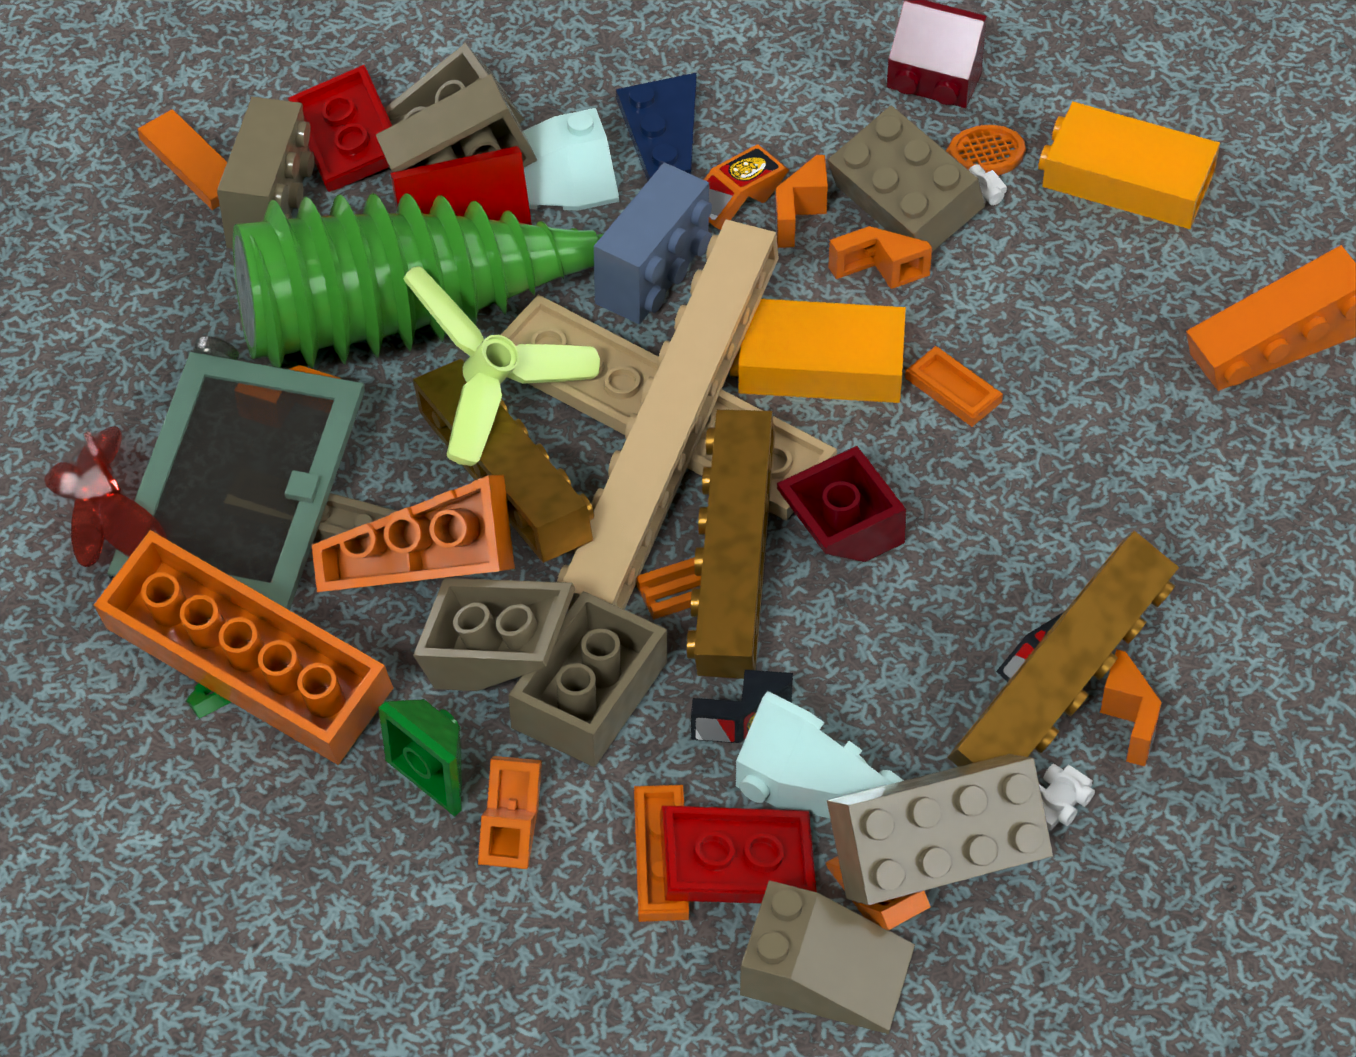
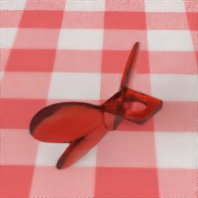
[44,426,168,567]

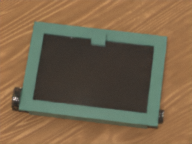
[107,336,365,610]

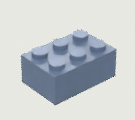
[594,162,712,324]

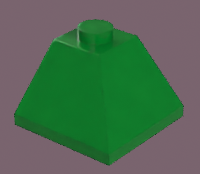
[378,699,462,817]

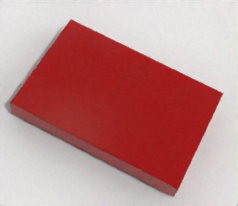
[288,64,392,192]
[390,146,532,225]
[660,805,817,904]

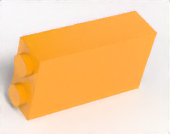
[1038,101,1220,229]
[730,299,906,403]

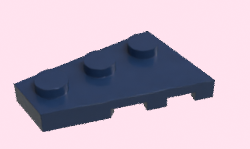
[616,72,697,181]

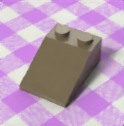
[384,43,525,126]
[413,578,575,691]
[740,880,915,1034]

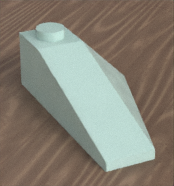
[524,108,619,211]
[736,691,904,818]

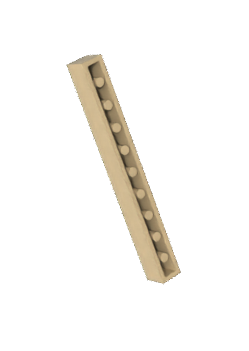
[557,219,779,612]

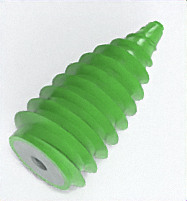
[233,193,603,369]

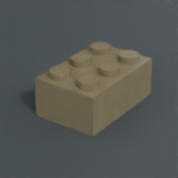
[376,74,537,172]
[217,96,314,249]
[827,105,985,252]
[508,591,667,768]

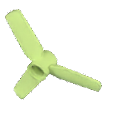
[403,266,600,466]

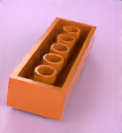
[93,530,394,765]

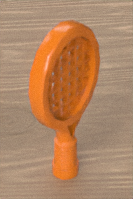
[945,125,1026,176]

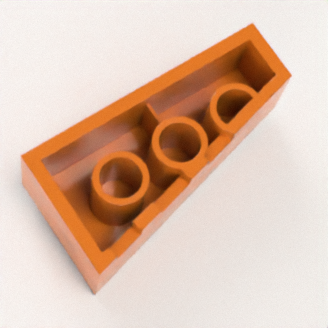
[1186,245,1356,391]
[312,475,515,592]

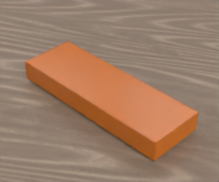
[138,109,227,210]
[634,785,689,922]

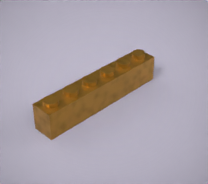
[413,359,594,563]
[687,409,775,679]
[947,530,1179,767]

